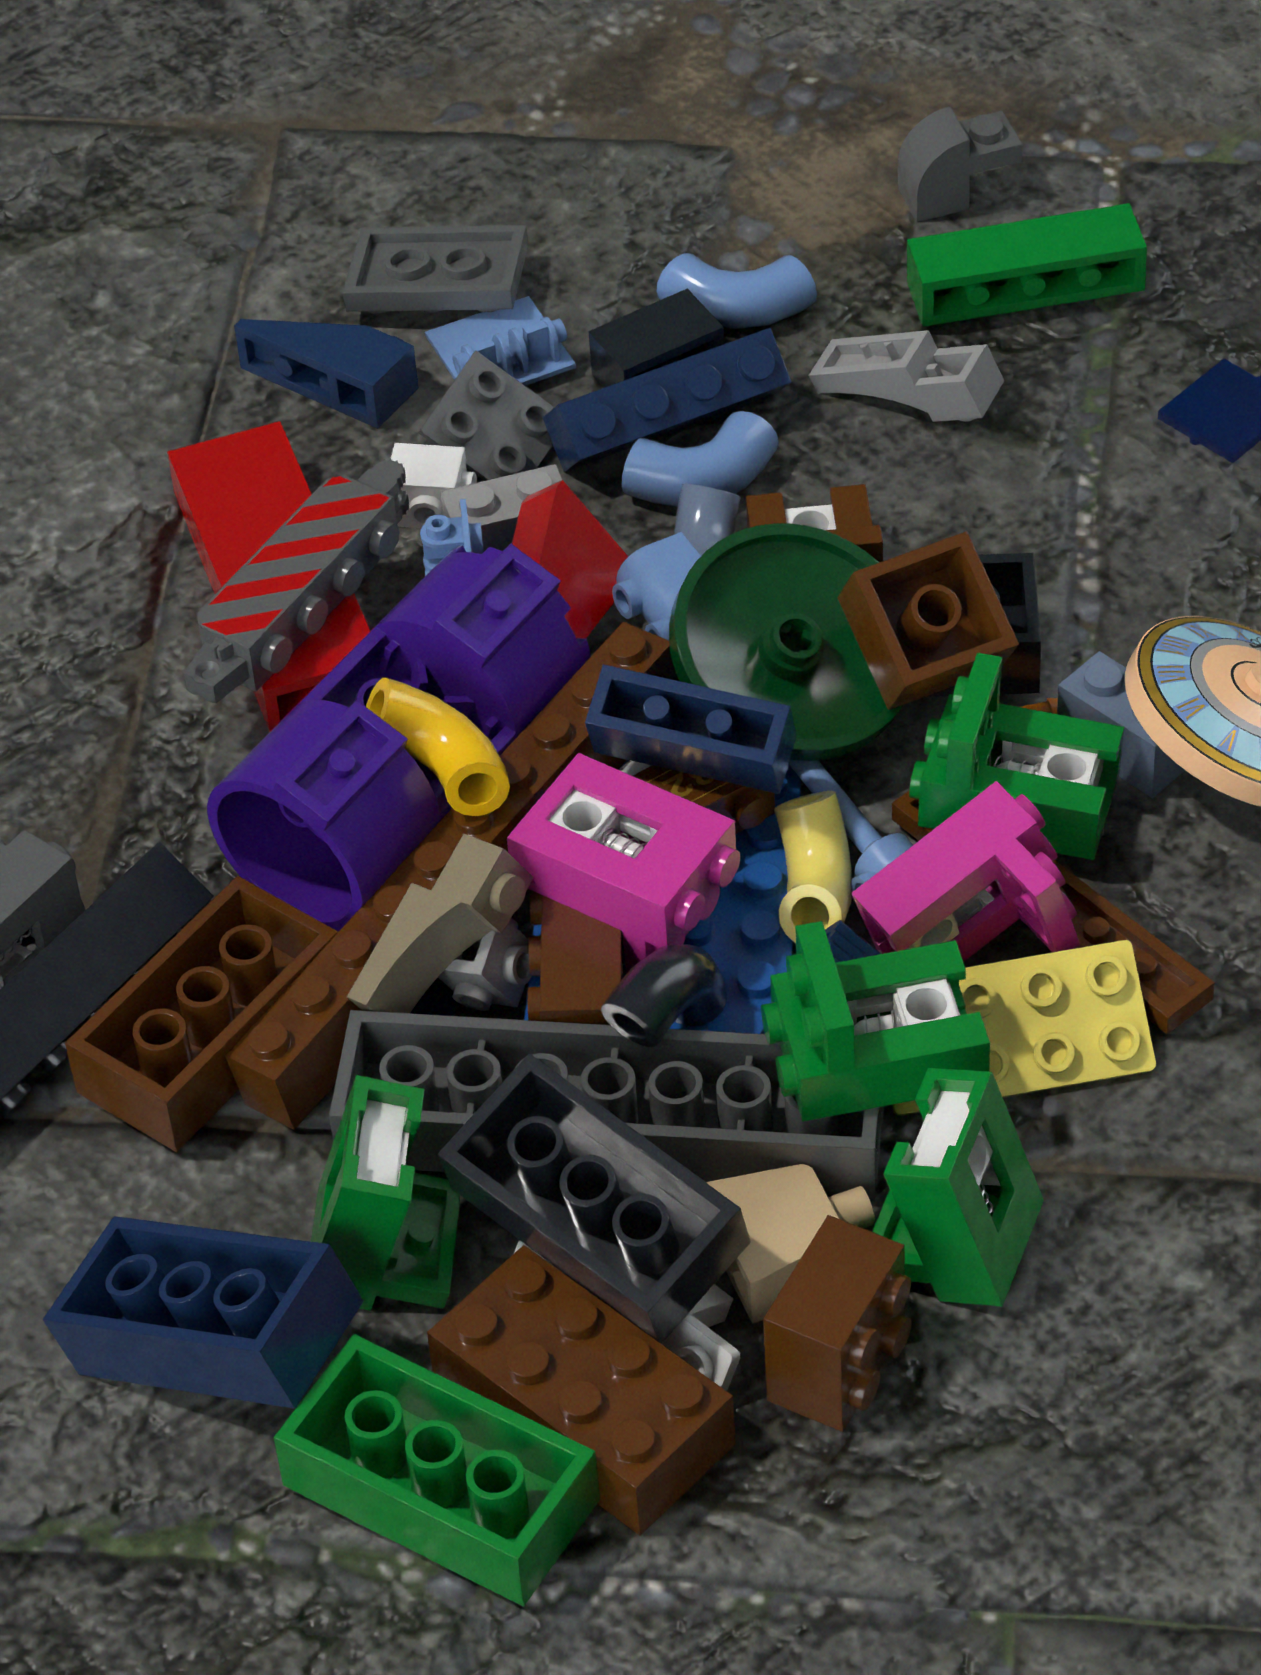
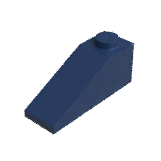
[234,319,419,429]

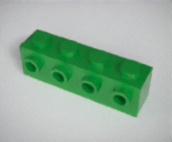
[907,203,1147,327]

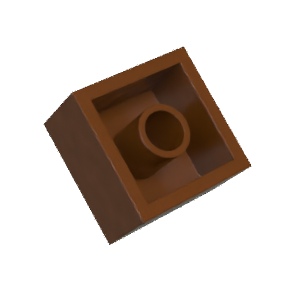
[837,531,1019,710]
[763,1215,911,1432]

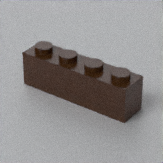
[528,890,624,1025]

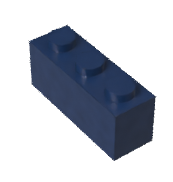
[585,664,797,794]

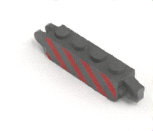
[183,459,409,704]

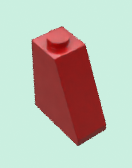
[512,480,629,639]

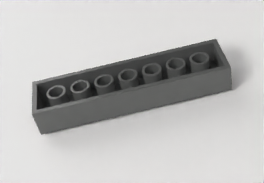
[329,1010,884,1199]

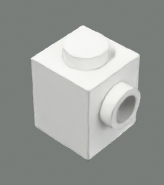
[391,443,477,528]

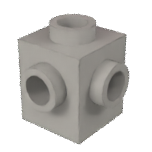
[438,918,532,1011]

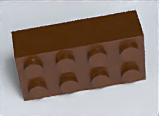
[65,875,338,1152]
[427,1245,736,1536]

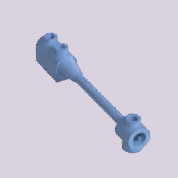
[612,532,913,892]

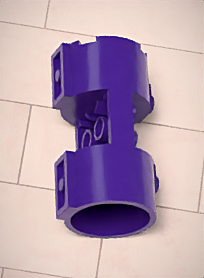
[207,544,590,932]

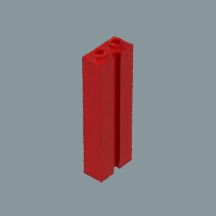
[167,421,370,732]

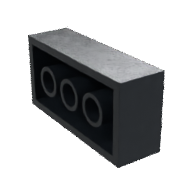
[437,1053,751,1344]

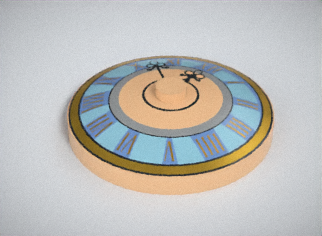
[1125,616,1261,807]

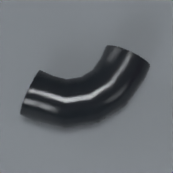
[601,945,727,1047]

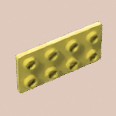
[892,940,1156,1116]

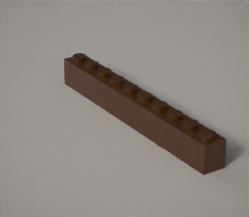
[225,622,679,1130]

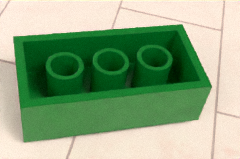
[273,1334,600,1607]

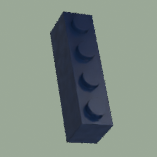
[543,328,791,472]

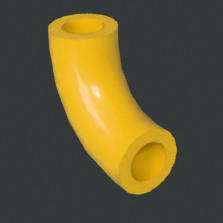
[366,678,510,816]

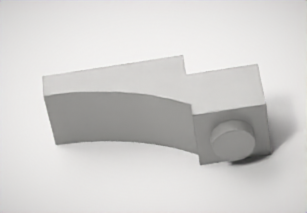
[808,330,1004,422]

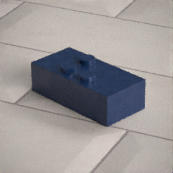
[42,1216,364,1409]

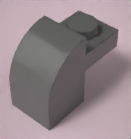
[898,106,1023,222]

